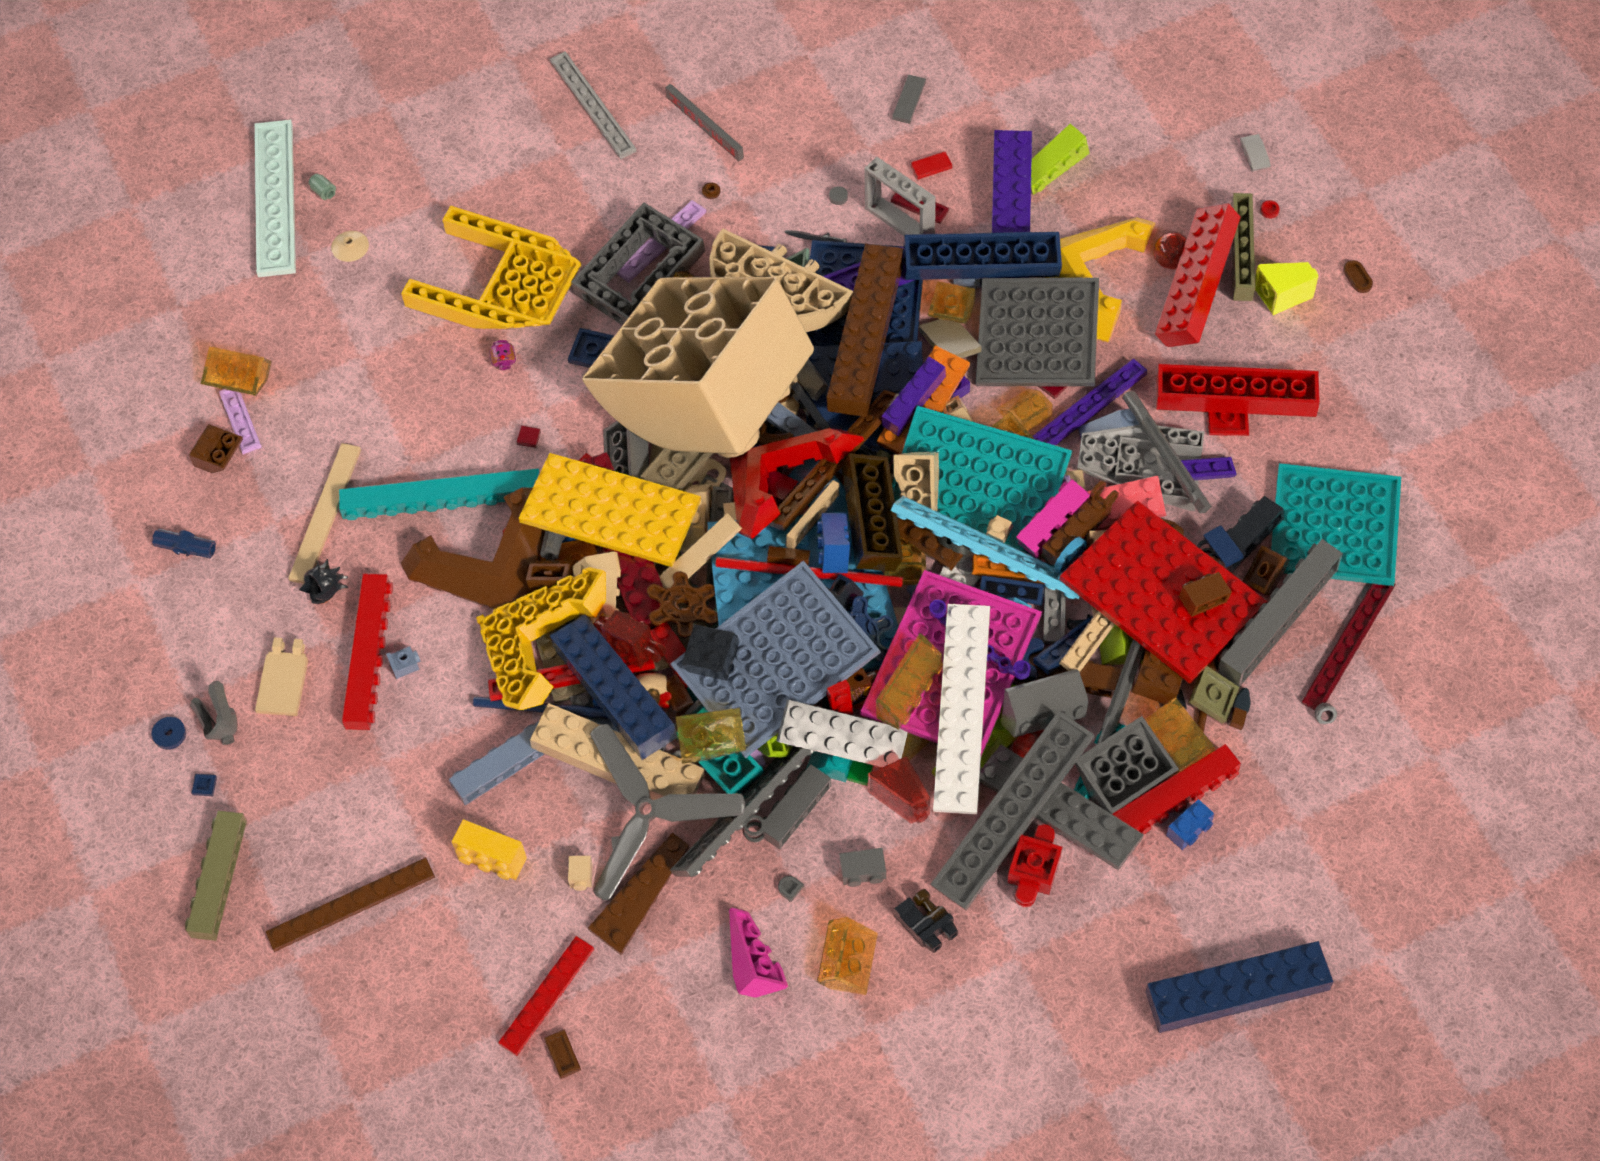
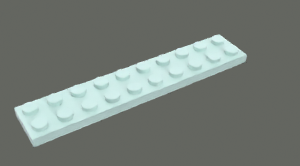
[255,120,296,277]

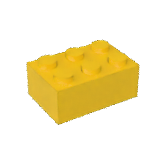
[452,819,527,880]

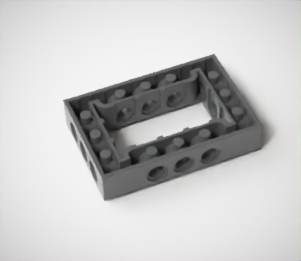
[571,202,705,325]

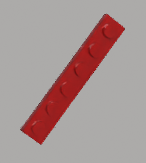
[498,936,594,1056]

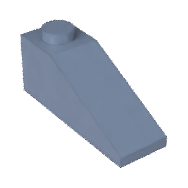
[1078,409,1140,438]

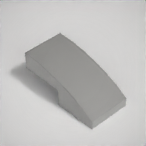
[1240,134,1271,172]

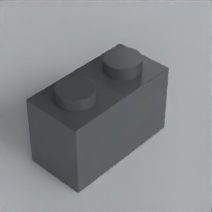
[839,848,886,887]

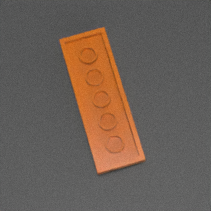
[877,345,970,454]

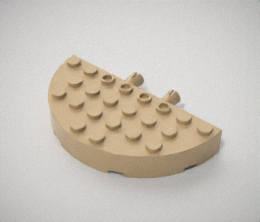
[710,229,853,332]

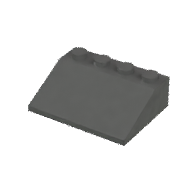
[1075,716,1179,814]

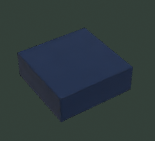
[191,774,217,797]

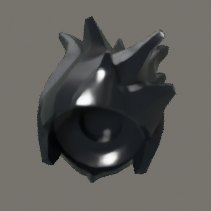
[299,559,348,604]

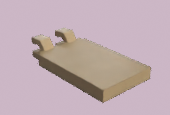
[255,637,308,716]

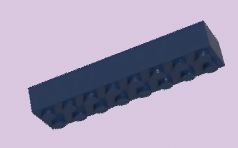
[903,232,1062,280]
[550,614,678,760]
[1145,941,1334,1033]

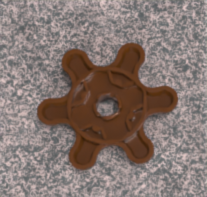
[647,571,718,639]

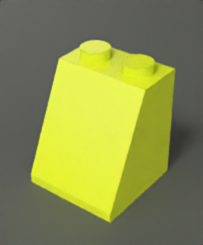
[1255,262,1318,315]

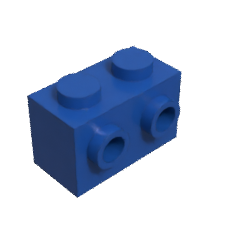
[1166,799,1214,850]

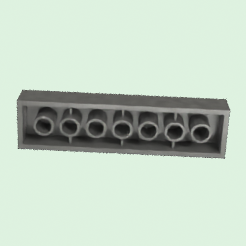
[1218,539,1343,687]

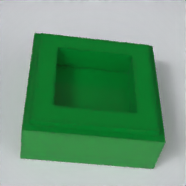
[847,760,874,786]

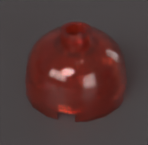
[1153,231,1187,269]

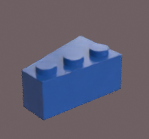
[817,513,850,573]

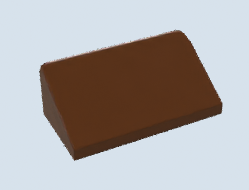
[767,546,810,565]

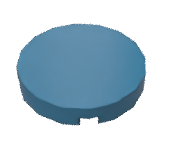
[1054,537,1087,573]

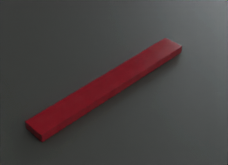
[1301,584,1396,710]

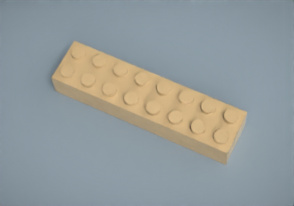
[530,703,704,800]

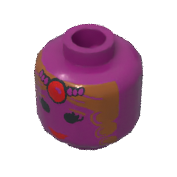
[489,340,516,370]

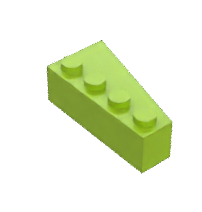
[1031,123,1090,195]

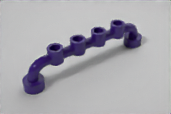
[929,599,1030,679]

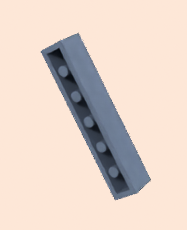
[449,721,544,805]

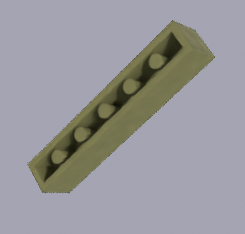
[1231,193,1255,301]
[185,811,247,941]

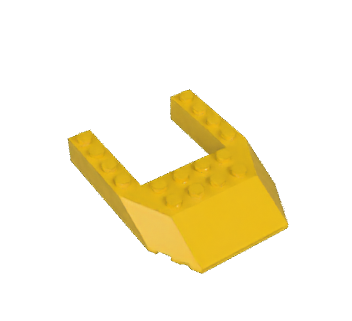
[401,206,581,329]

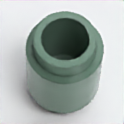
[309,174,336,200]

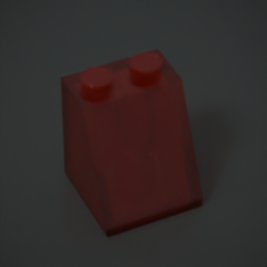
[868,756,931,824]

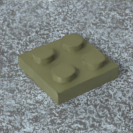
[1189,666,1239,724]

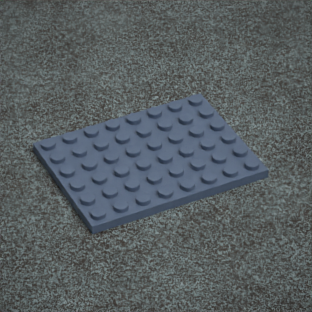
[671,561,881,758]

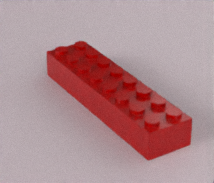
[1155,203,1240,347]
[1156,364,1320,417]

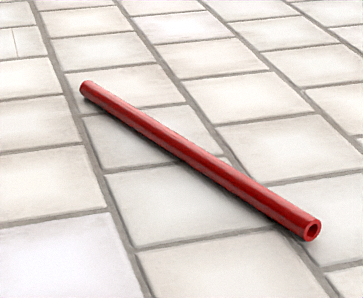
[716,557,903,587]

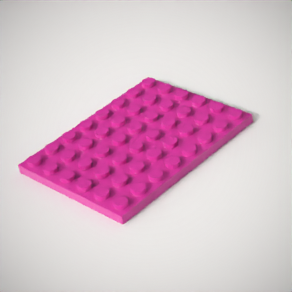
[861,570,1042,756]

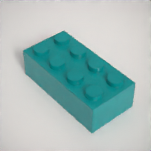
[676,707,764,794]

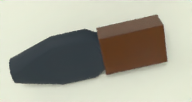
[1229,688,1251,730]

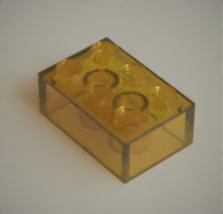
[1145,697,1215,773]

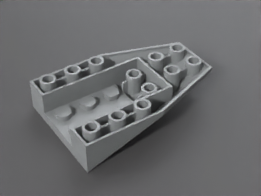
[1077,425,1204,511]

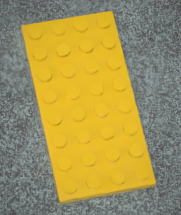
[519,453,701,567]

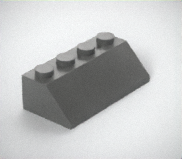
[603,421,649,479]
[1001,669,1088,738]

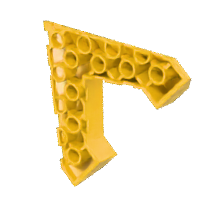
[1045,217,1156,342]
[476,567,606,710]

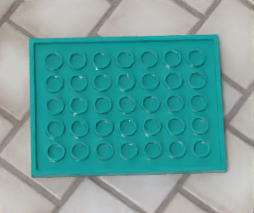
[892,406,1072,559]

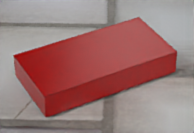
[911,151,952,180]

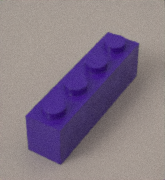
[882,357,946,437]

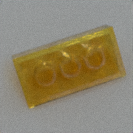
[876,633,943,730]

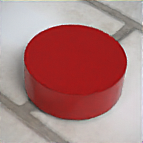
[1260,200,1280,219]

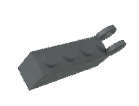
[743,764,832,850]

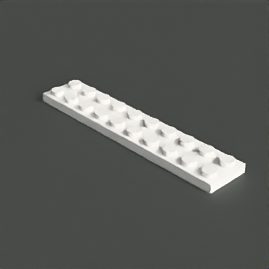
[933,604,990,814]

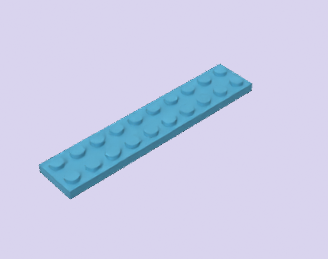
[891,496,1080,599]

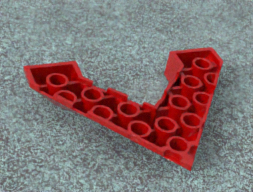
[730,428,864,539]

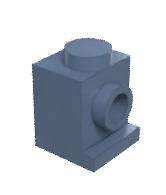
[386,646,421,679]

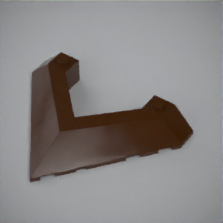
[401,487,546,609]

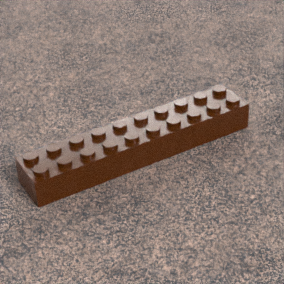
[827,243,904,417]

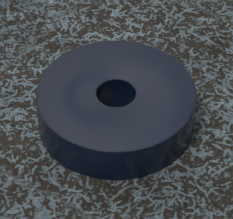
[151,717,186,750]

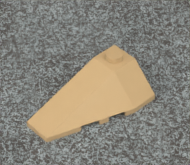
[894,452,939,532]
[572,552,621,641]

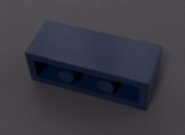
[980,576,1045,606]

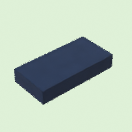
[1203,525,1243,568]

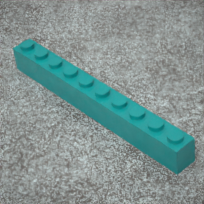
[339,468,540,520]

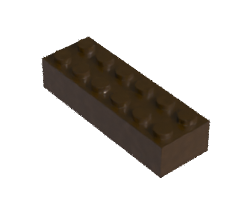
[842,453,903,572]

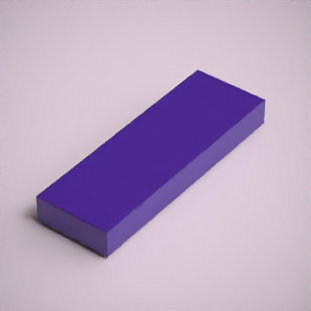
[1181,457,1237,481]

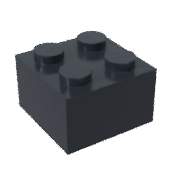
[682,624,739,681]

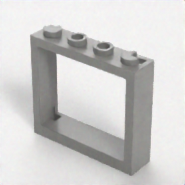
[864,157,936,236]

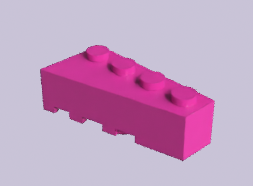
[1016,479,1090,558]

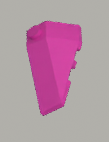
[729,908,788,998]

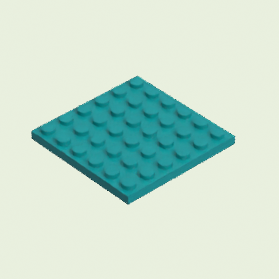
[1271,463,1402,586]

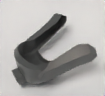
[190,681,238,745]

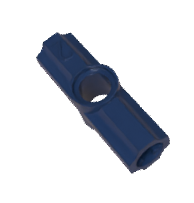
[152,529,216,559]

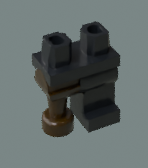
[894,889,958,953]

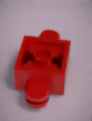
[1008,824,1063,907]

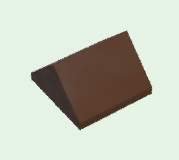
[1243,545,1290,596]

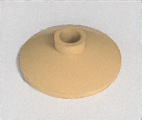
[331,231,369,262]

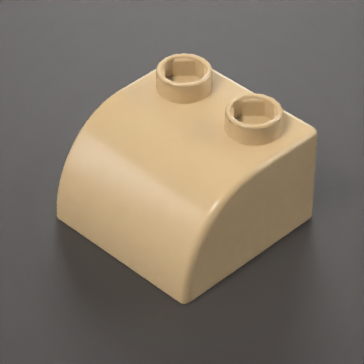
[582,277,814,458]

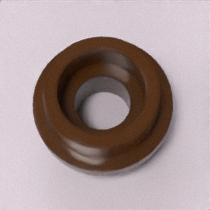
[702,182,721,199]

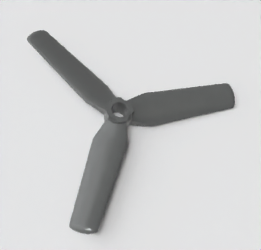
[590,724,745,901]

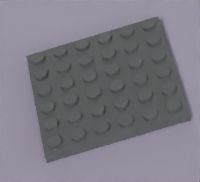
[976,278,1099,386]

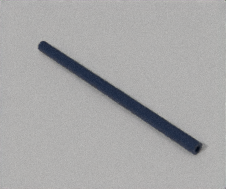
[473,696,609,719]

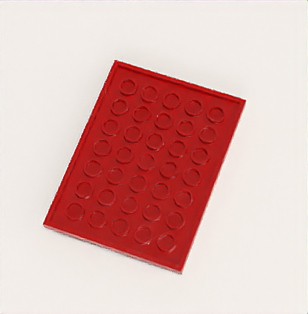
[1059,500,1267,684]

